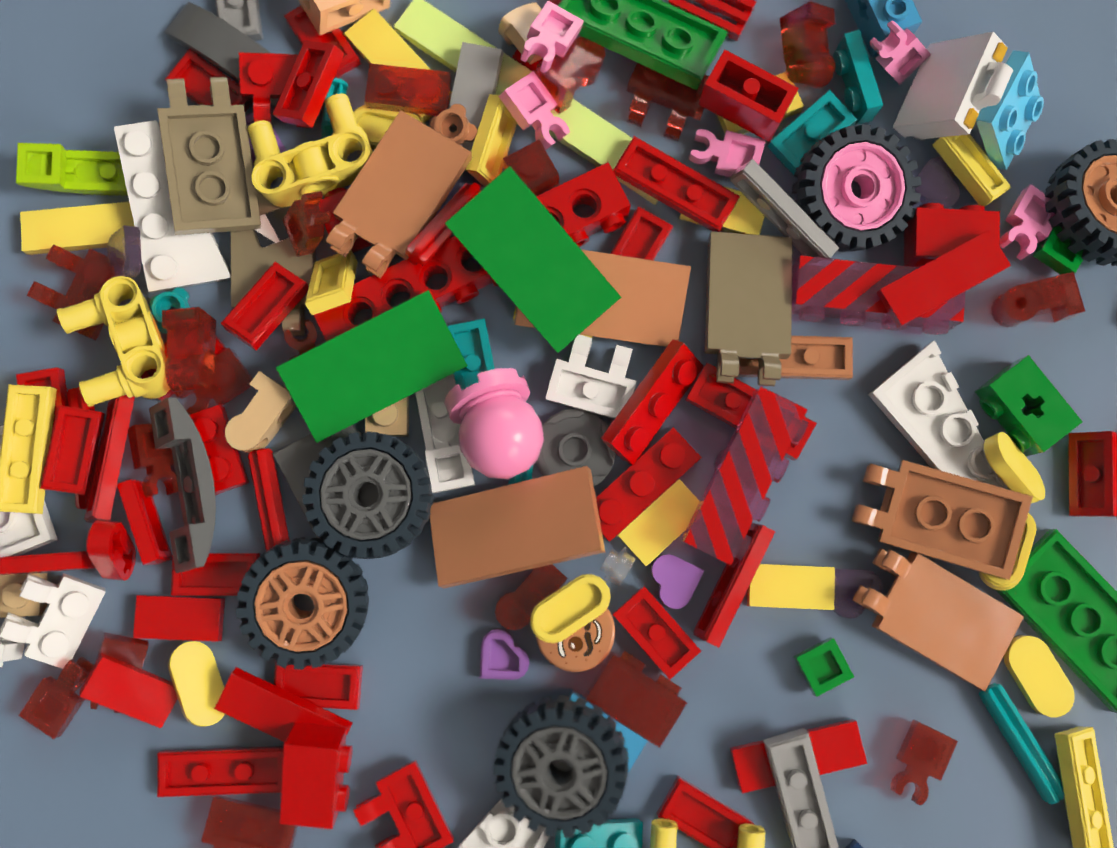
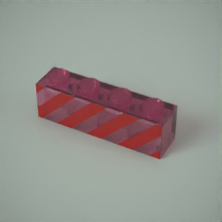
[792,255,966,335]
[681,386,808,565]

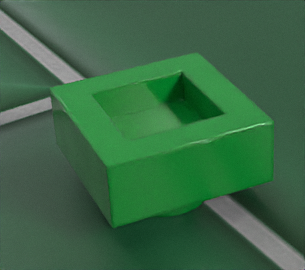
[1032,226,1083,279]
[793,637,854,697]

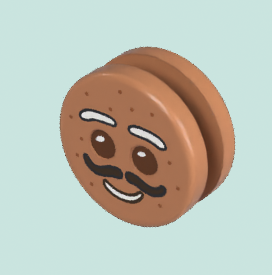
[536,608,615,672]

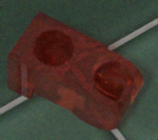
[779,1,836,89]
[535,37,606,114]
[991,272,1085,327]
[162,307,216,392]
[495,564,568,630]

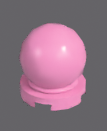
[444,368,544,479]

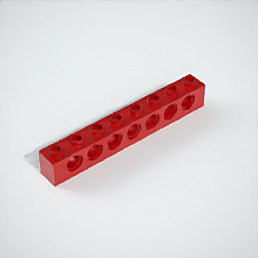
[314,162,631,342]

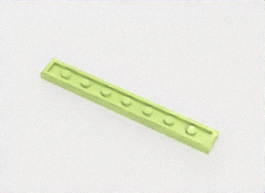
[394,0,658,205]

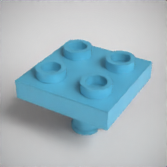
[976,50,1044,170]

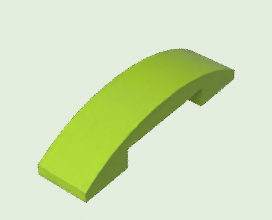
[16,143,128,196]

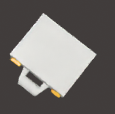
[893,32,1013,140]

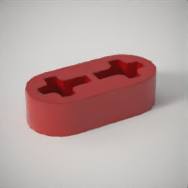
[87,520,136,581]

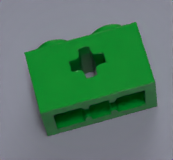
[974,355,1083,456]

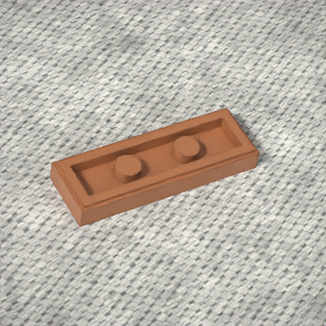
[738,336,853,380]

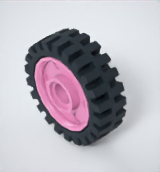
[792,124,921,252]

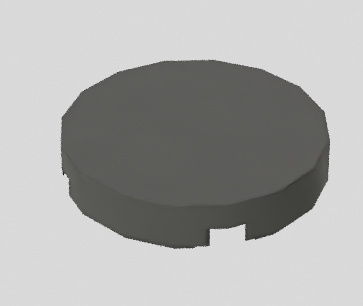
[536,409,616,486]

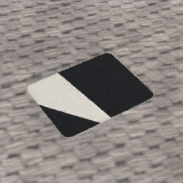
[254,206,299,248]

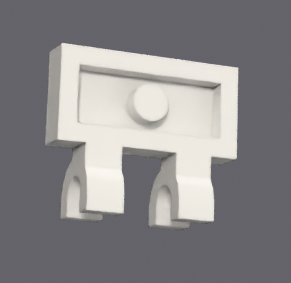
[545,335,637,419]
[0,573,106,670]

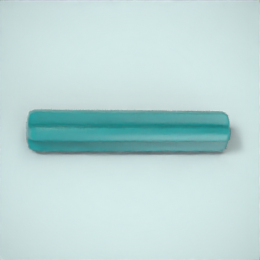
[979,683,1065,804]

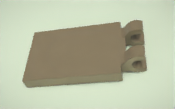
[157,77,261,235]
[231,187,316,337]
[705,231,792,387]

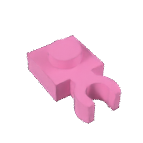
[521,1,584,73]
[870,21,931,85]
[499,71,570,151]
[689,129,766,177]
[1000,184,1055,260]

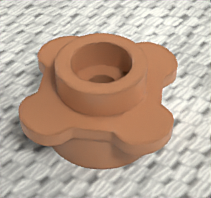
[430,104,478,145]

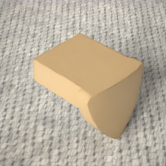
[498,2,543,64]

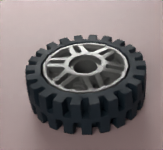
[302,431,433,559]
[494,695,628,838]

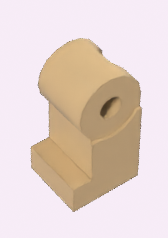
[225,371,297,453]

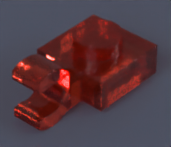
[18,657,94,739]

